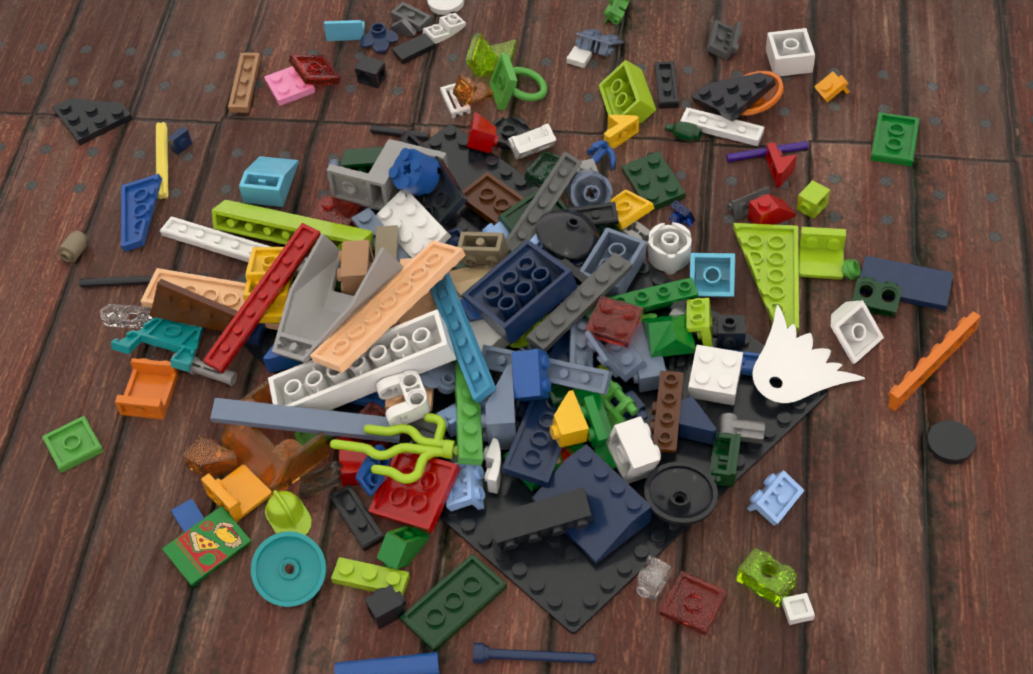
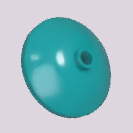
[251,531,326,607]

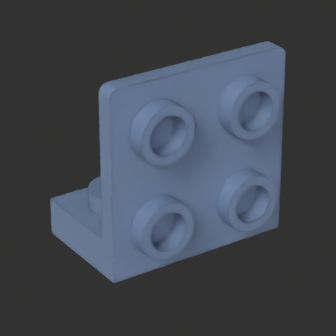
[585,330,647,382]

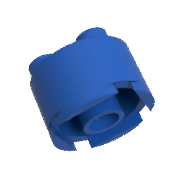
[389,148,440,197]

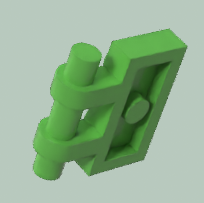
[600,380,639,429]

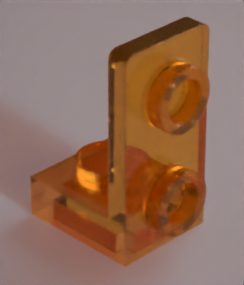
[452,73,493,106]

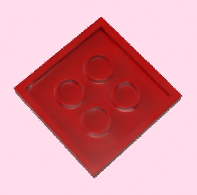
[368,453,461,533]

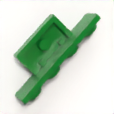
[607,278,698,316]
[573,388,617,469]

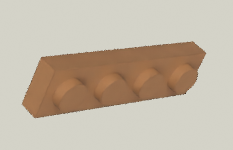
[228,53,261,113]

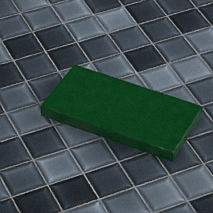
[400,553,507,652]

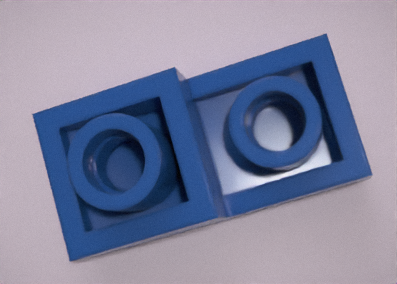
[355,445,392,496]

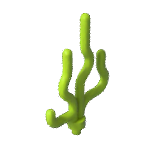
[330,413,457,484]

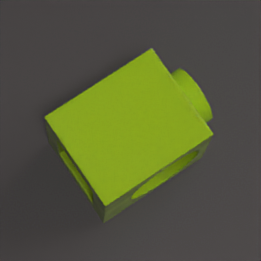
[796,180,830,219]

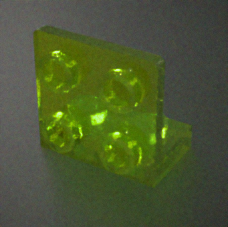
[465,32,518,77]

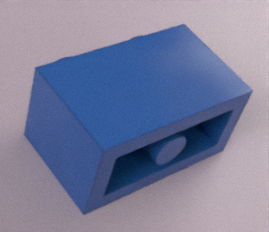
[512,349,551,402]

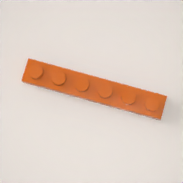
[888,311,981,411]

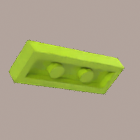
[331,557,410,596]

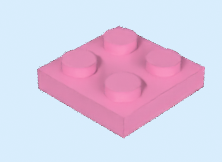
[264,64,315,106]

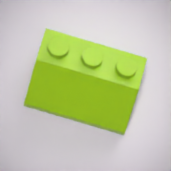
[598,60,656,123]

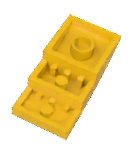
[243,247,294,323]

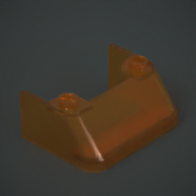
[221,381,329,493]

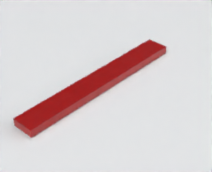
[203,223,321,374]

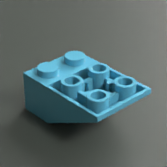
[239,156,299,207]

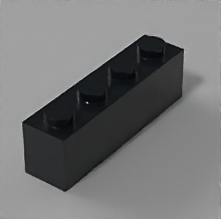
[489,487,595,550]

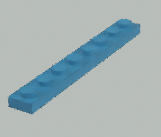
[430,272,496,403]

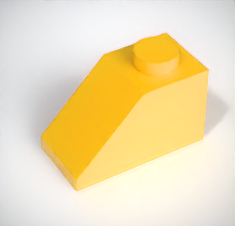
[550,390,589,447]

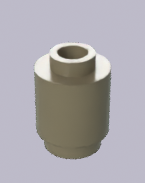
[58,231,88,262]

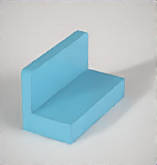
[324,20,365,41]

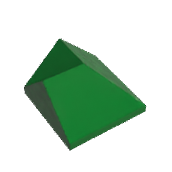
[642,314,696,358]

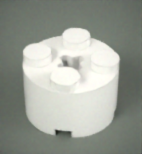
[648,222,692,275]

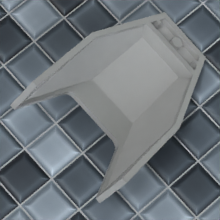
[272,234,403,363]

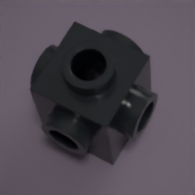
[712,314,746,348]

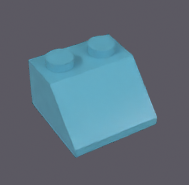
[690,253,735,297]

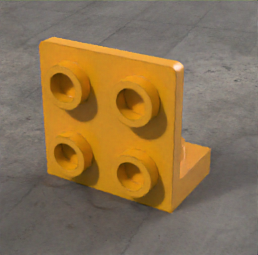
[201,464,272,522]

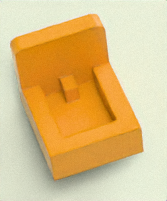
[814,72,850,103]

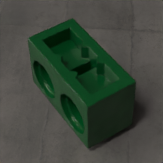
[852,277,902,318]

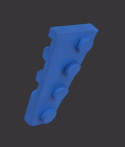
[121,173,162,252]

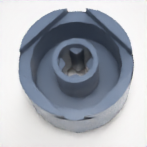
[566,169,613,207]

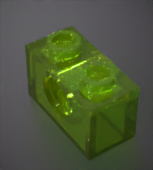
[737,547,798,608]

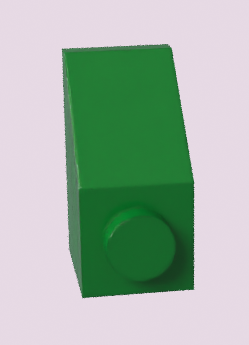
[377,525,430,570]

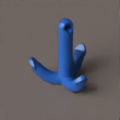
[587,140,616,170]

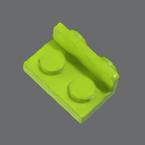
[686,298,713,347]

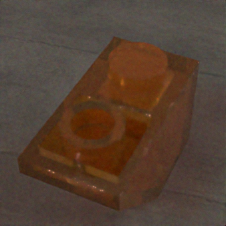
[182,435,240,477]

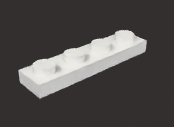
[680,108,764,146]

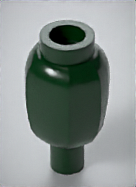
[665,121,702,142]

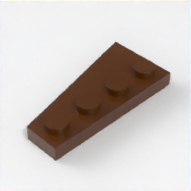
[150,279,238,332]

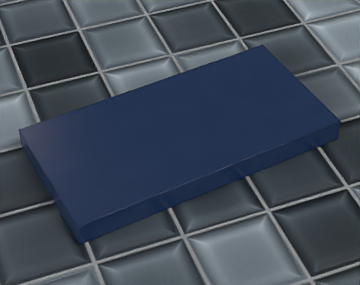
[860,255,953,311]

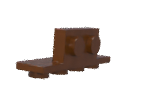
[650,371,683,453]

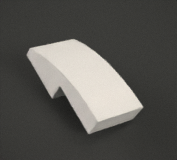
[423,13,466,44]
[483,438,502,494]

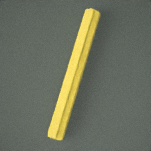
[156,122,168,199]

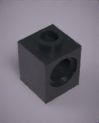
[355,56,387,88]

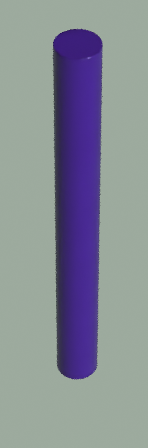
[726,141,808,162]

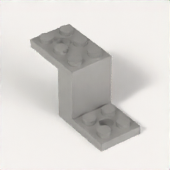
[327,139,448,211]

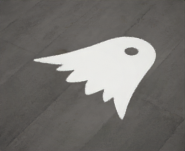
[753,305,865,403]

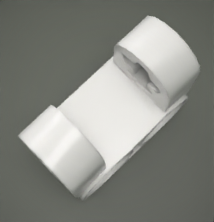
[376,370,430,426]

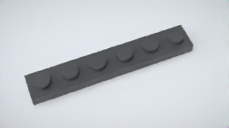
[506,151,582,254]
[526,252,632,352]

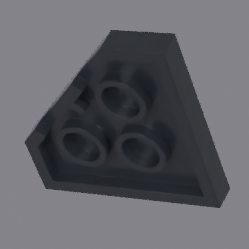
[692,72,776,122]
[52,98,133,145]

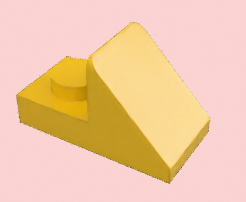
[604,115,639,149]

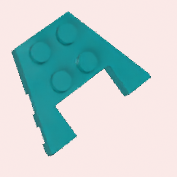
[111,317,204,372]

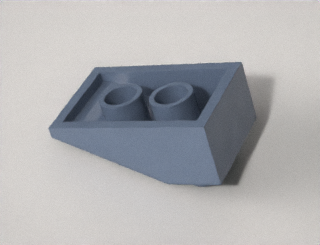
[481,365,516,450]

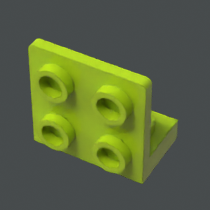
[799,227,846,280]

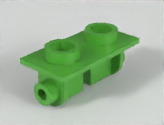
[603,0,630,25]

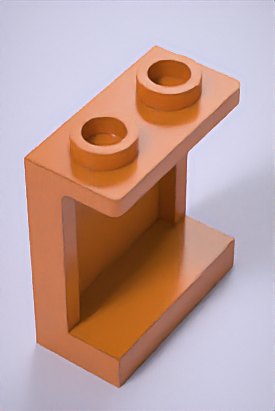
[115,358,179,420]

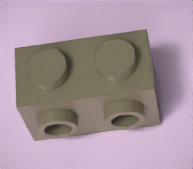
[458,232,509,267]

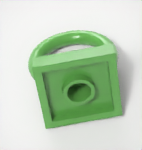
[489,53,548,110]

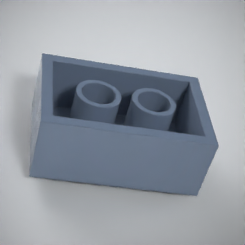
[580,227,646,297]

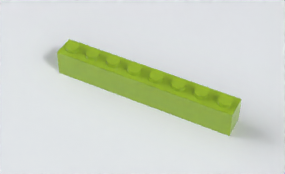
[212,200,374,251]

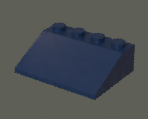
[462,239,578,345]
[532,444,652,564]

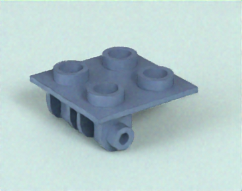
[575,29,624,57]

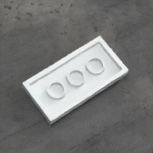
[376,190,451,258]

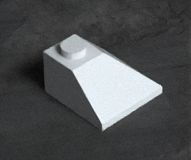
[831,300,884,364]

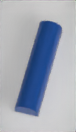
[334,652,440,674]

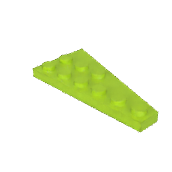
[733,223,799,333]

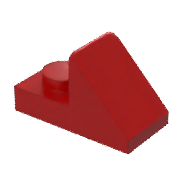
[765,142,797,187]

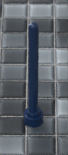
[473,642,597,664]

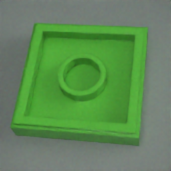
[42,416,104,473]

